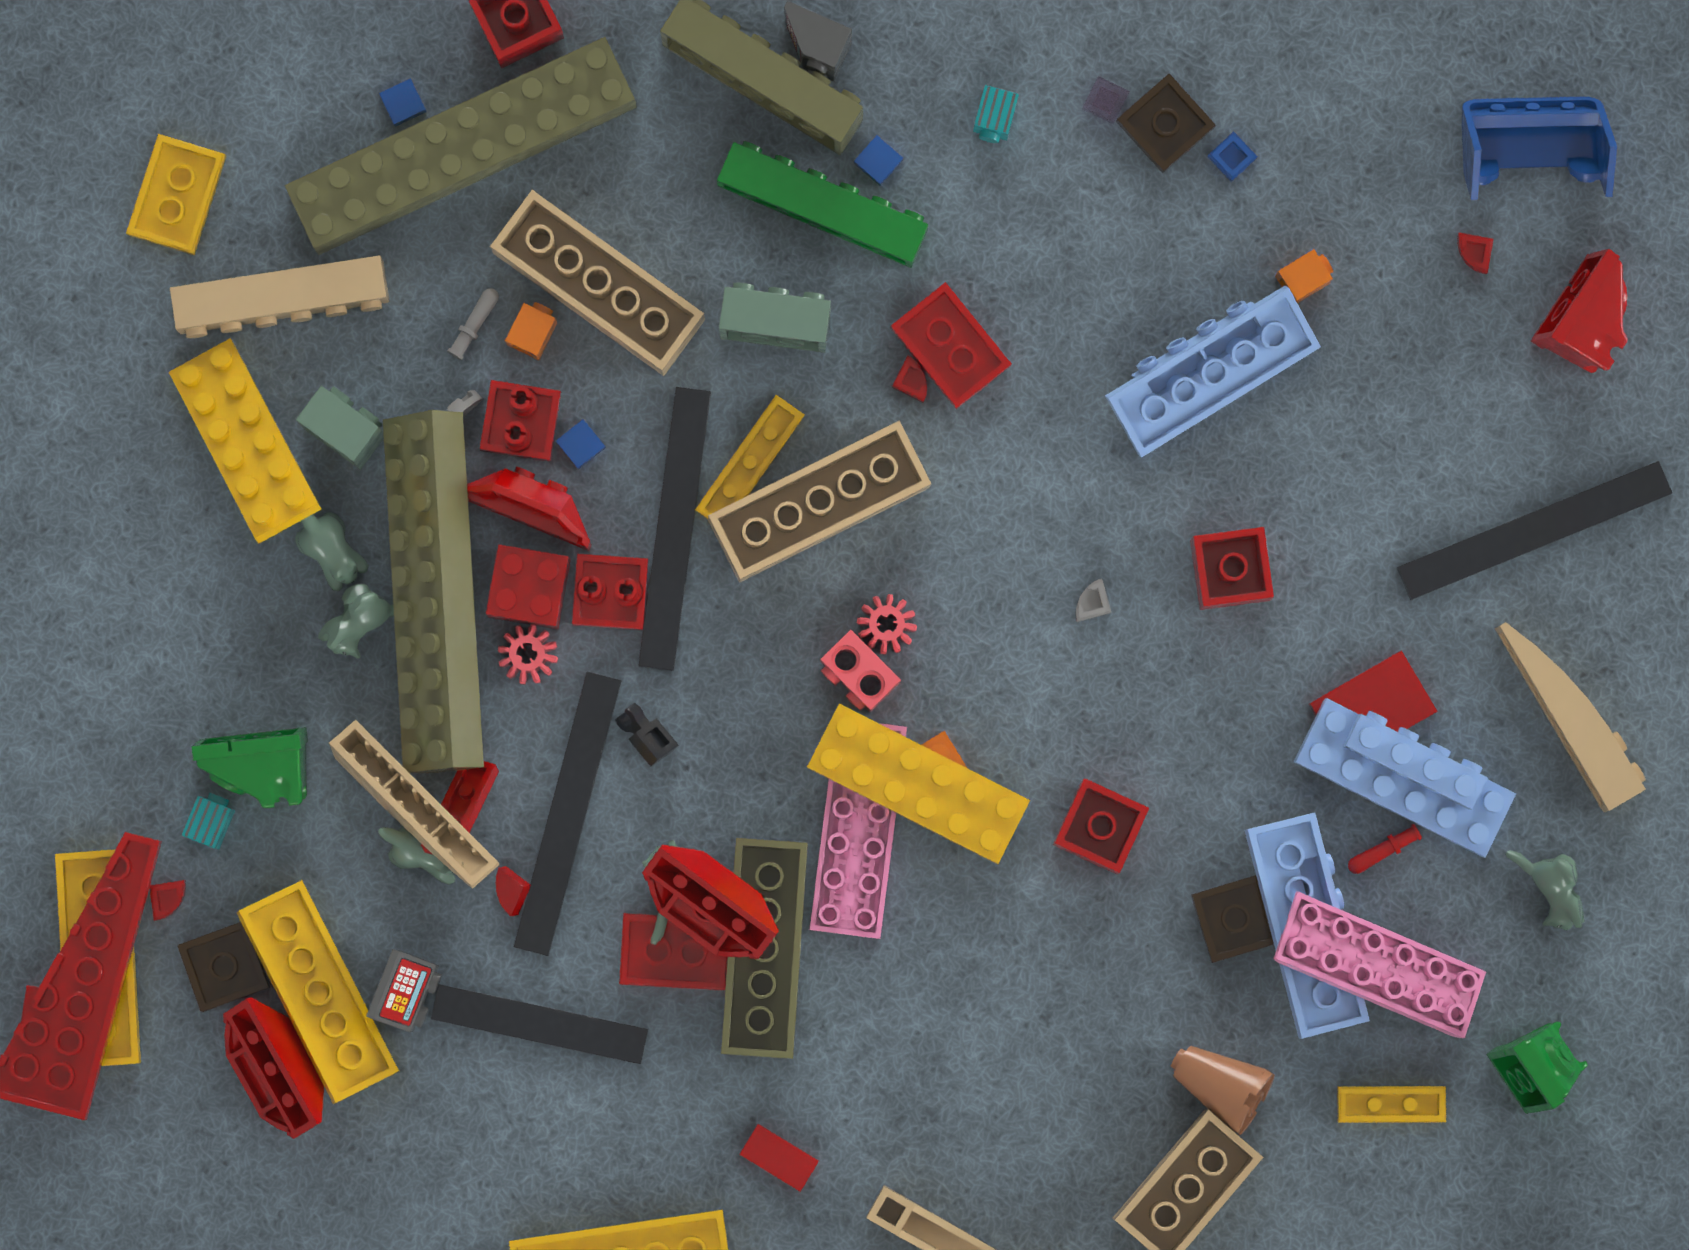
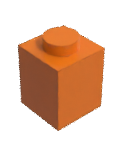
[1275,249,1333,304]
[505,302,557,361]

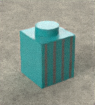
[973,85,1019,143]
[182,793,235,850]

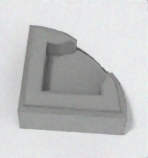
[447,390,483,418]
[1075,578,1111,622]

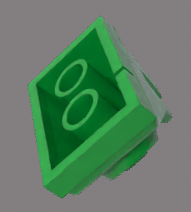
[191,727,308,808]
[1486,1021,1588,1114]

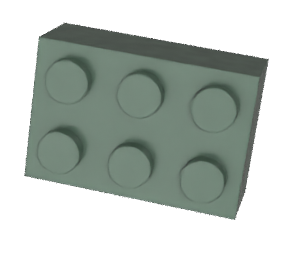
[719,282,831,353]

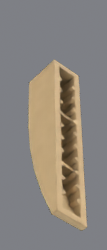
[1495,622,1646,812]
[329,720,499,889]

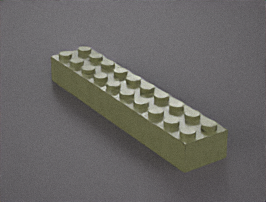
[284,37,637,255]
[383,410,484,773]

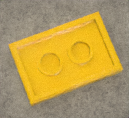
[126,134,226,255]

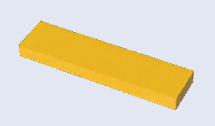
[695,395,805,519]

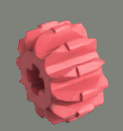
[857,594,917,655]
[498,624,558,685]

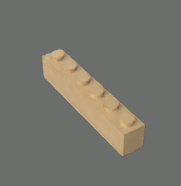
[170,255,390,338]

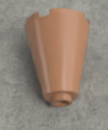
[1171,1046,1275,1135]

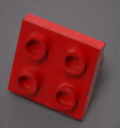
[480,380,562,462]
[572,554,649,630]

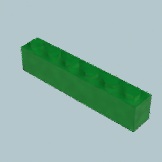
[717,141,929,268]

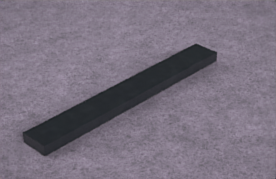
[638,387,711,671]
[1397,461,1672,600]
[514,672,622,956]

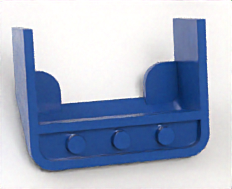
[1462,97,1617,200]

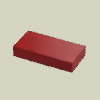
[739,1124,819,1192]

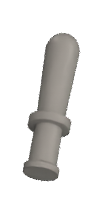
[447,288,499,360]

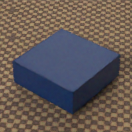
[379,78,427,127]
[1207,131,1258,182]
[854,135,903,186]
[556,419,606,470]

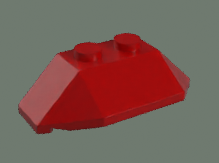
[467,466,592,551]
[642,844,779,959]
[223,997,324,1139]

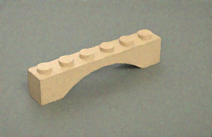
[866,1185,996,1250]

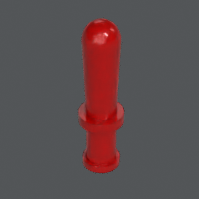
[1348,823,1422,874]

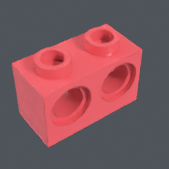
[820,630,901,712]

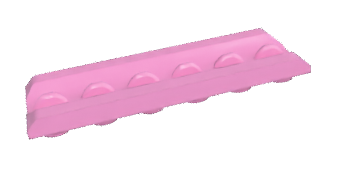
[810,723,907,939]
[1274,892,1486,1039]

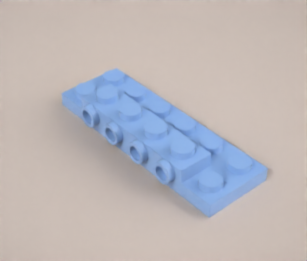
[1105,286,1321,457]
[1294,698,1516,858]
[1244,812,1370,1039]

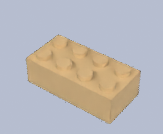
[1112,1109,1264,1250]

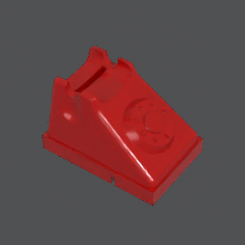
[1530,249,1628,373]

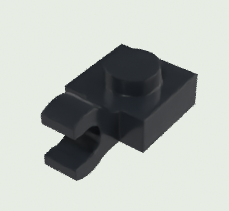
[615,703,679,767]

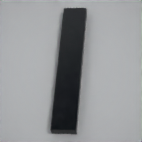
[431,984,649,1064]

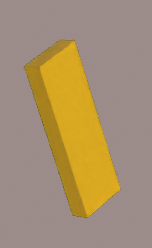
[1337,1086,1446,1123]

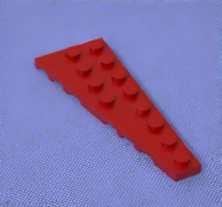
[0,832,162,1120]

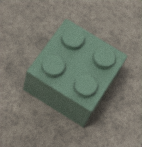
[296,386,384,470]

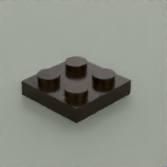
[1116,73,1216,173]
[1191,875,1274,963]
[177,922,270,1013]

